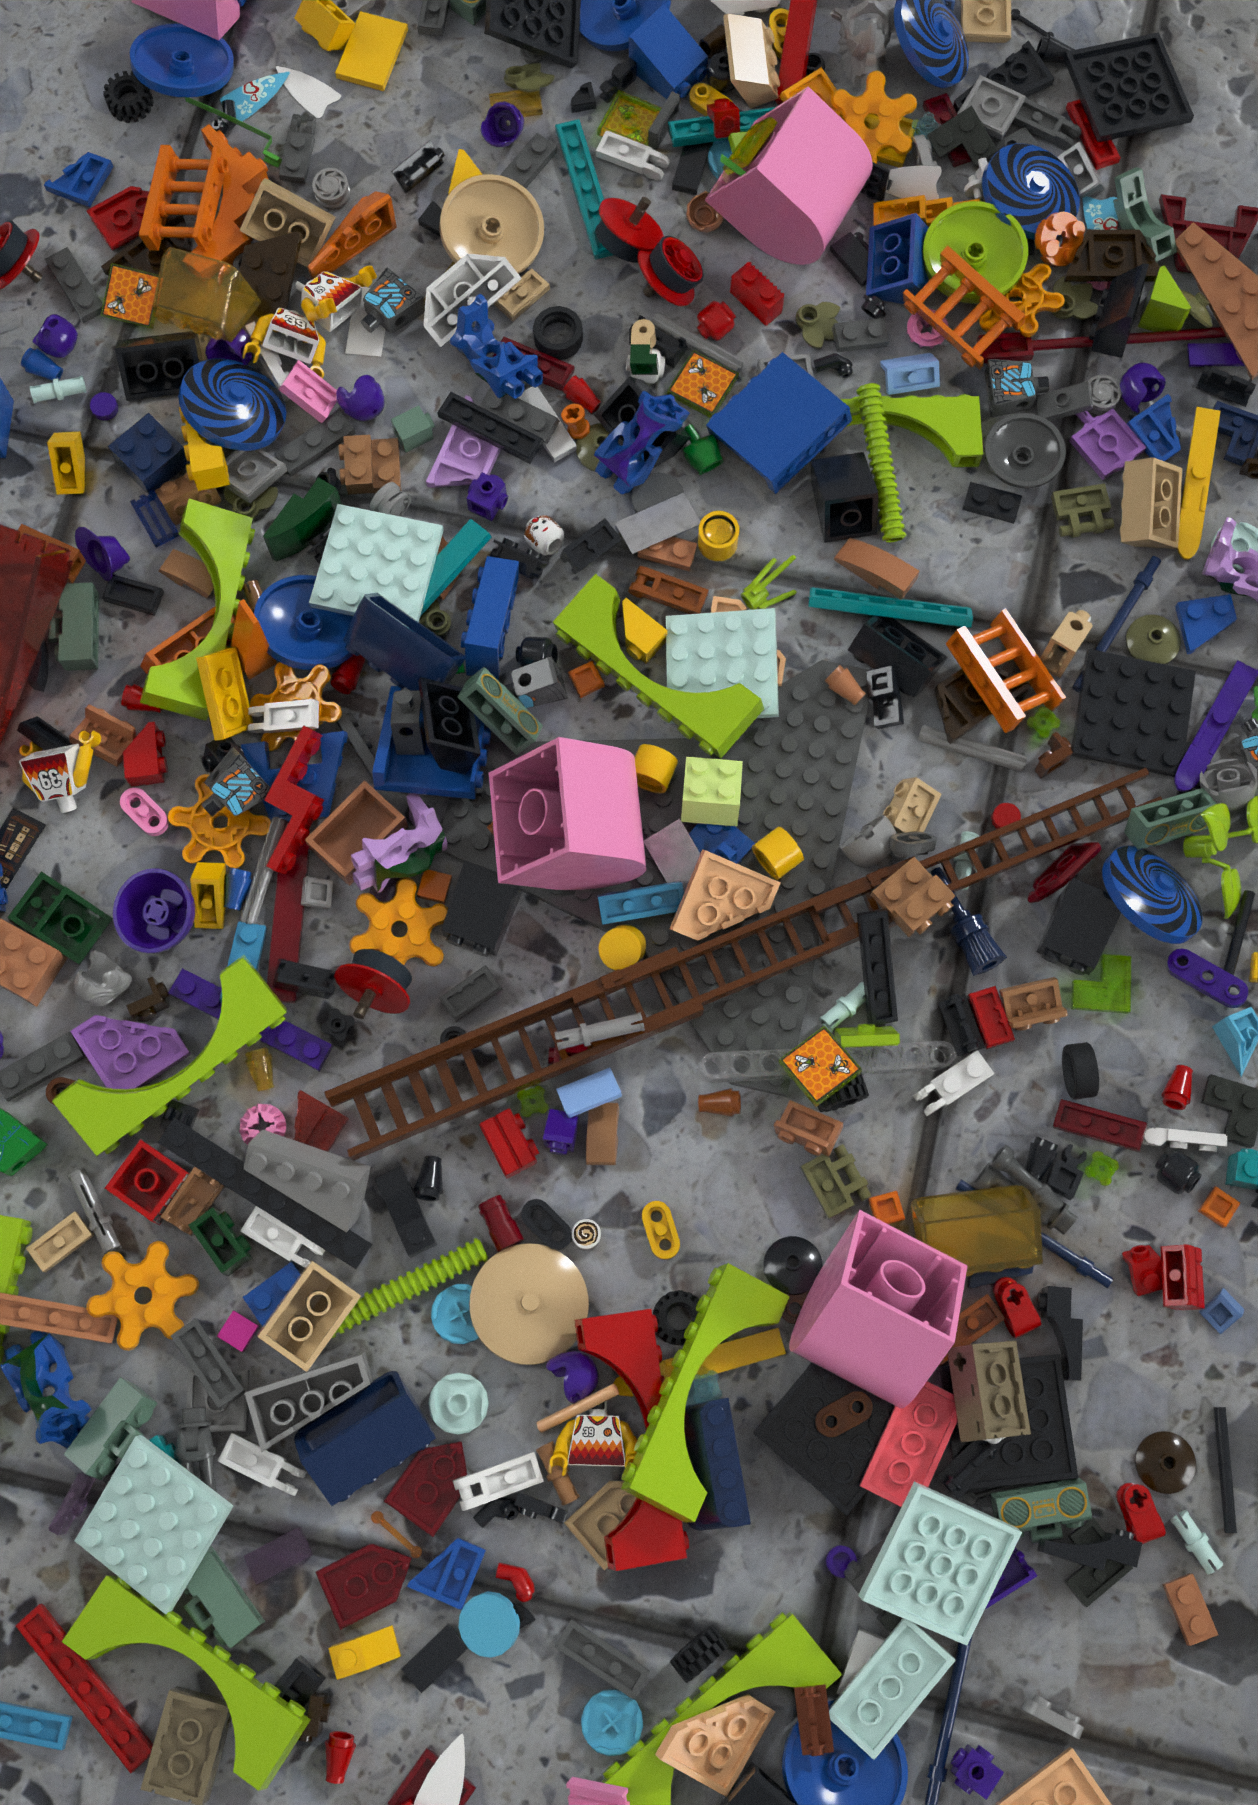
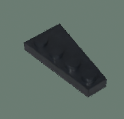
[953,40,1054,113]

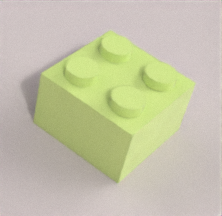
[681,757,743,826]

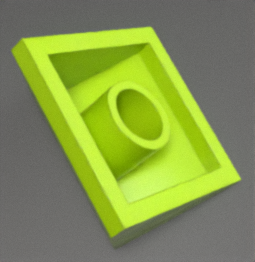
[1138,265,1191,332]

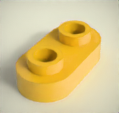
[768,8,789,59]
[689,83,733,117]
[642,1201,680,1260]

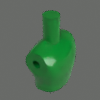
[682,424,724,475]

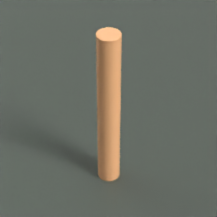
[537,1384,619,1433]

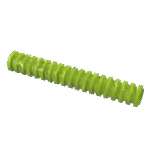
[856,383,906,543]
[332,1238,488,1338]

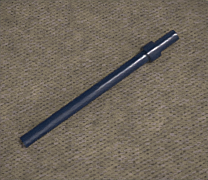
[1072,556,1161,692]
[955,1179,1113,1288]
[924,1634,973,1805]

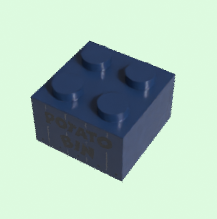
[108,413,190,496]

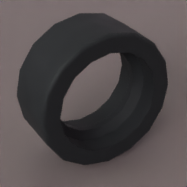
[533,306,583,360]
[1062,1042,1099,1100]

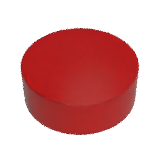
[991,803,1021,829]

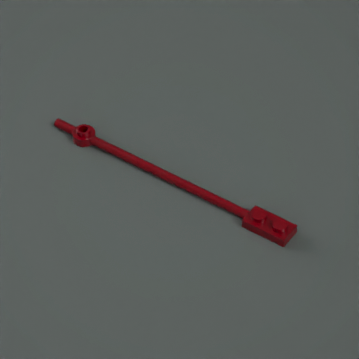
[977,327,1226,364]

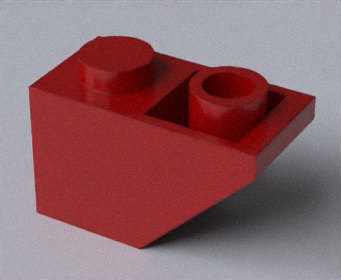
[123,722,168,787]

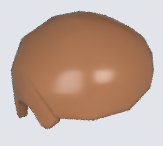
[686,191,725,233]

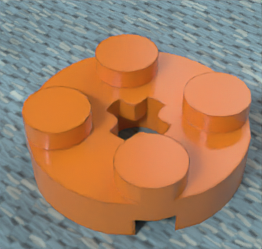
[1035,212,1085,267]

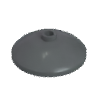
[984,413,1066,489]

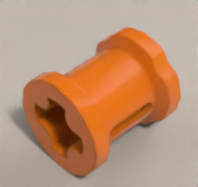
[561,404,590,439]

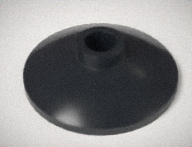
[763,1236,823,1295]

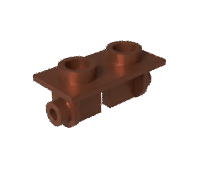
[794,1684,834,1756]

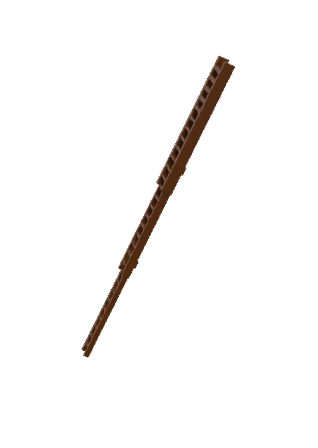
[324,768,1163,1161]

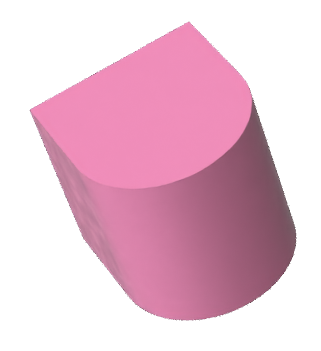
[705,87,873,265]
[489,737,646,890]
[789,1210,967,1408]

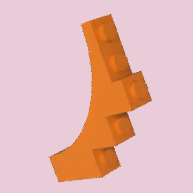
[184,124,269,289]

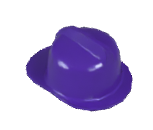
[75,527,130,581]

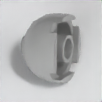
[1200,758,1258,812]
[840,815,896,868]

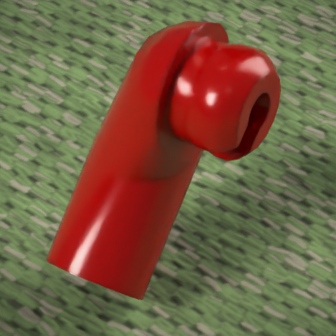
[495,1562,535,1602]

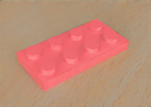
[859,1381,958,1507]

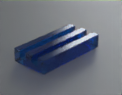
[130,489,180,548]

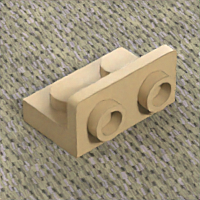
[883,777,942,833]

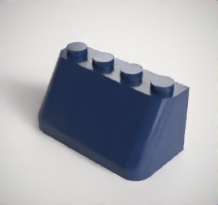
[343,593,467,691]
[294,1371,436,1507]
[684,1398,751,1531]

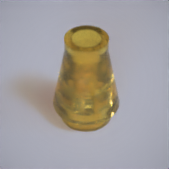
[244,1047,274,1092]

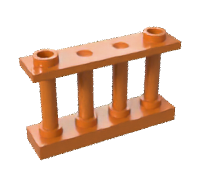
[139,145,229,252]
[903,245,1025,370]
[946,609,1066,733]

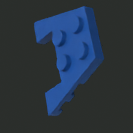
[241,731,348,823]

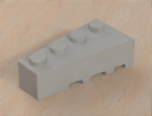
[243,1130,371,1232]
[244,1352,374,1452]

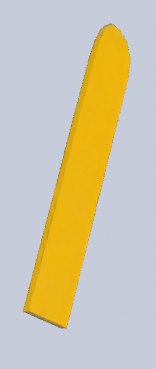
[1177,407,1221,560]
[613,1328,786,1397]

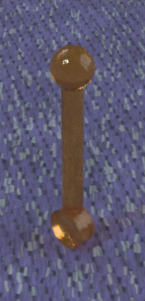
[371,1511,422,1558]

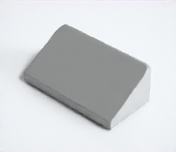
[1057,142,1105,199]

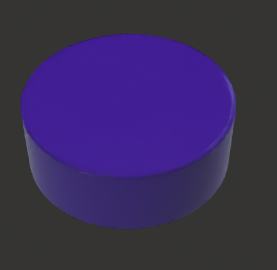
[90,392,118,421]
[826,1545,857,1578]

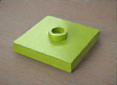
[834,1024,900,1048]

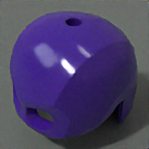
[480,101,525,147]
[32,314,78,358]
[205,325,253,365]
[1119,363,1166,413]
[336,375,385,421]
[546,1350,599,1404]

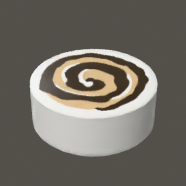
[572,1219,601,1250]

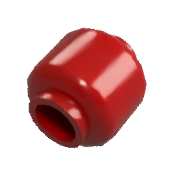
[696,301,736,341]

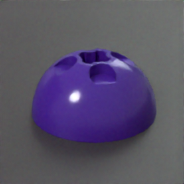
[113,868,195,953]

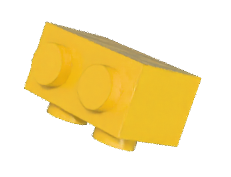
[294,0,356,51]

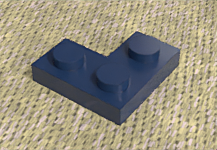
[1213,401,1258,466]

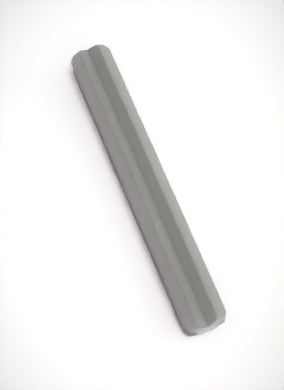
[651,313,744,374]
[918,725,1027,772]
[240,817,288,924]

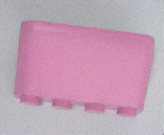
[131,0,240,40]

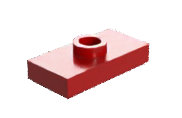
[967,986,1015,1050]

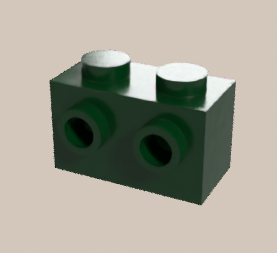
[188,1207,253,1276]

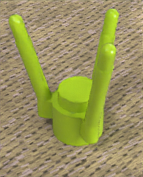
[740,555,797,610]

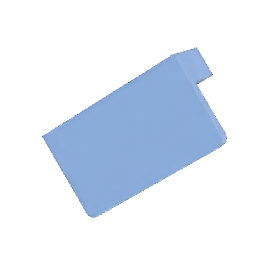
[880,353,940,395]
[556,1067,622,1118]

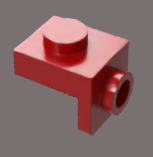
[707,98,740,138]
[1122,1245,1162,1296]

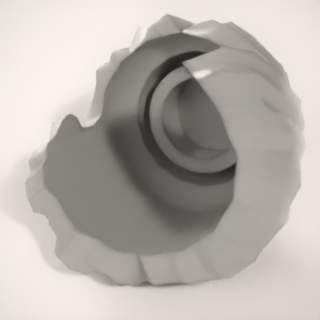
[74,950,132,1006]

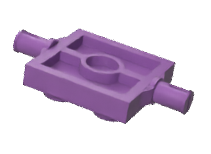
[1069,408,1146,480]

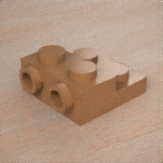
[339,435,401,495]
[870,857,955,937]

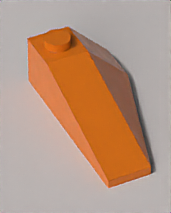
[307,191,397,280]
[231,599,277,680]
[140,607,237,674]

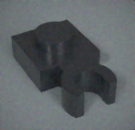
[599,57,636,103]
[1045,1144,1087,1200]
[514,1492,568,1524]

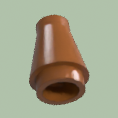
[698,1088,741,1117]

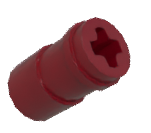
[478,1195,524,1252]

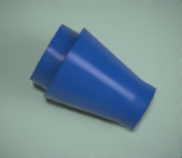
[21,348,63,381]
[224,868,252,911]

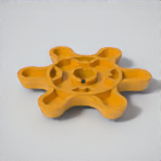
[831,70,917,164]
[979,263,1065,337]
[250,662,342,751]
[168,774,271,868]
[349,877,448,967]
[86,1241,199,1351]

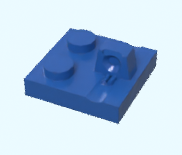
[689,823,755,864]

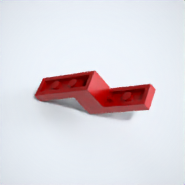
[264,725,324,875]

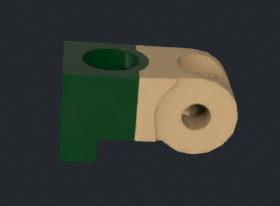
[630,319,659,375]

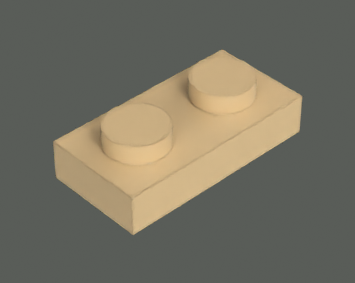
[26,1211,94,1273]

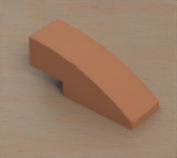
[834,538,920,600]

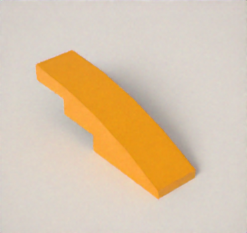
[873,195,980,227]

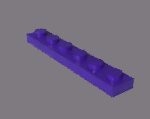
[168,968,334,1072]

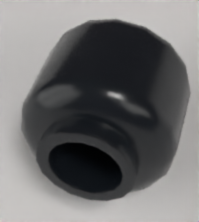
[707,52,735,93]
[515,636,558,667]
[1155,1150,1202,1194]

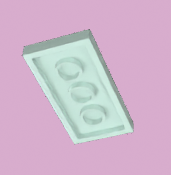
[829,1618,956,1760]

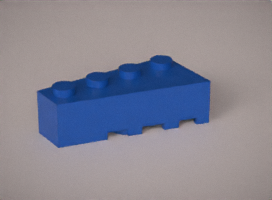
[461,556,519,680]

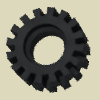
[103,71,154,123]
[816,1072,869,1112]
[653,1290,699,1346]
[670,1624,729,1683]

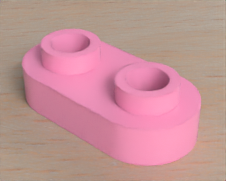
[120,788,169,836]

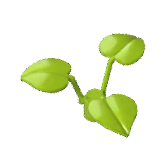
[1183,796,1258,919]

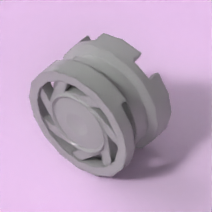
[312,168,351,210]
[1088,375,1121,417]
[369,482,411,517]

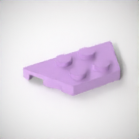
[426,395,501,488]

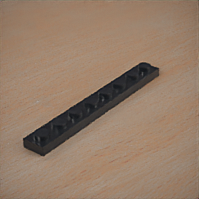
[157,1118,373,1270]

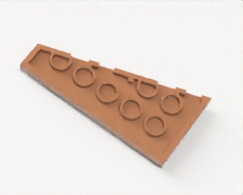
[1175,222,1258,380]

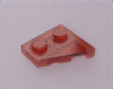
[293,1090,349,1152]

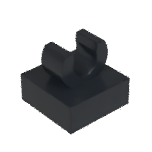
[160,1100,199,1129]

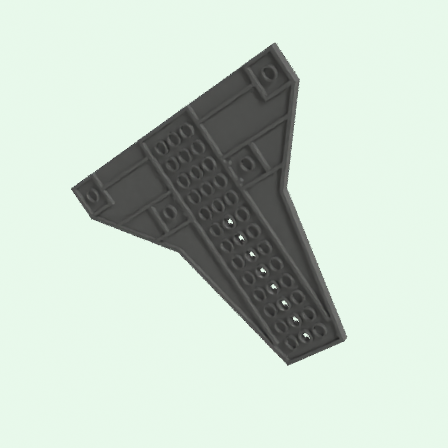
[442,660,870,1097]

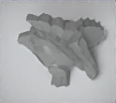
[831,0,895,93]

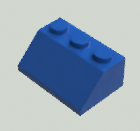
[866,213,929,304]

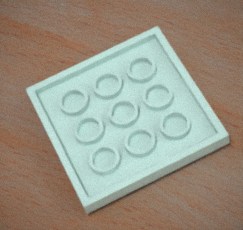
[309,504,444,622]
[666,608,779,724]
[74,1435,233,1614]
[858,1481,1022,1645]

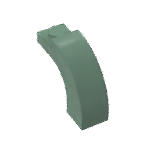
[1113,167,1177,262]

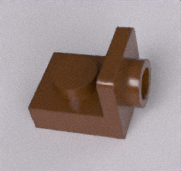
[1034,731,1073,779]

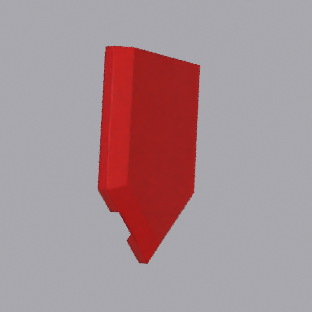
[86,186,149,251]

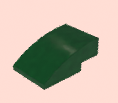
[263,477,342,562]
[7,871,113,965]

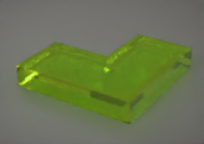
[1071,954,1132,1014]

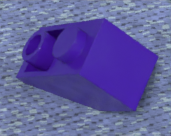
[543,1109,579,1155]

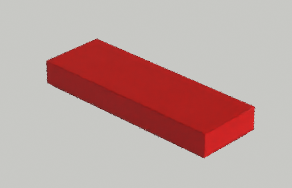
[1066,99,1121,170]

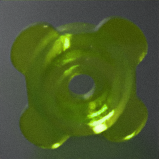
[1027,707,1060,739]
[517,1086,549,1117]
[1084,1151,1119,1186]

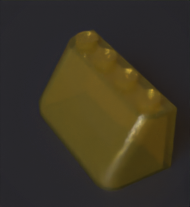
[153,247,261,342]
[911,1185,1043,1276]

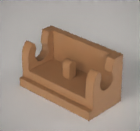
[161,1167,225,1236]

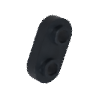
[521,1199,572,1251]

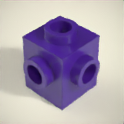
[466,472,509,521]
[950,1744,1004,1800]

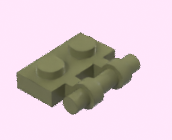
[1051,483,1114,538]
[800,1144,872,1219]

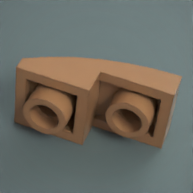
[159,549,214,599]
[586,1103,620,1165]

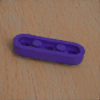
[1167,949,1248,1008]

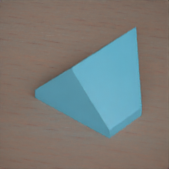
[1212,1007,1258,1077]

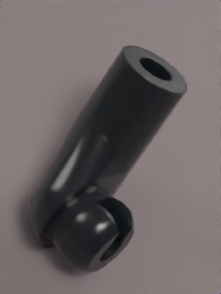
[211,100,236,135]
[814,353,853,378]
[473,1498,519,1528]

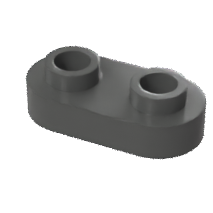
[889,831,937,858]

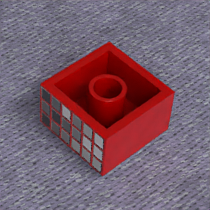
[105,1139,190,1225]

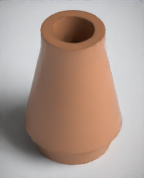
[825,665,866,706]

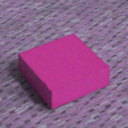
[217,1310,260,1352]

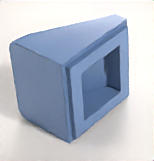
[1199,1288,1244,1334]

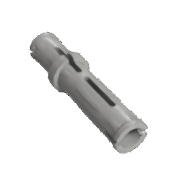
[554,1012,645,1051]
[68,1168,122,1255]

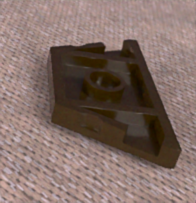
[101,215,192,290]
[1064,229,1160,282]
[234,231,303,318]
[934,667,1031,744]

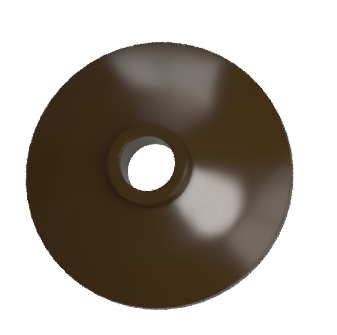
[1135,1431,1196,1494]

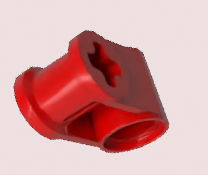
[993,1277,1042,1339]
[1116,1483,1166,1544]

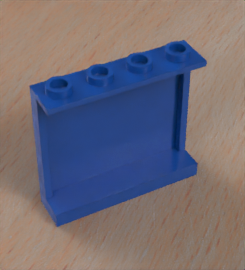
[706,352,853,494]
[372,686,491,799]

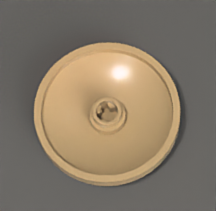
[439,174,544,274]
[469,1243,589,1365]

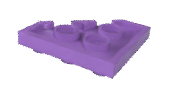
[70,1015,191,1089]

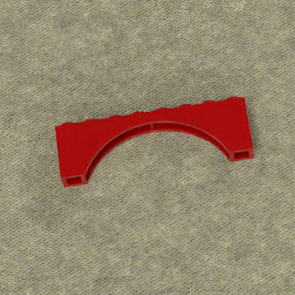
[574,1309,689,1571]

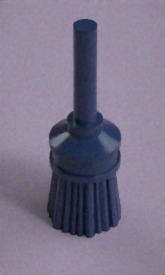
[930,867,1007,976]

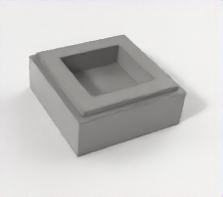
[301,876,333,910]

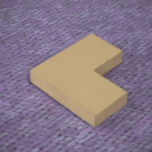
[494,268,550,322]

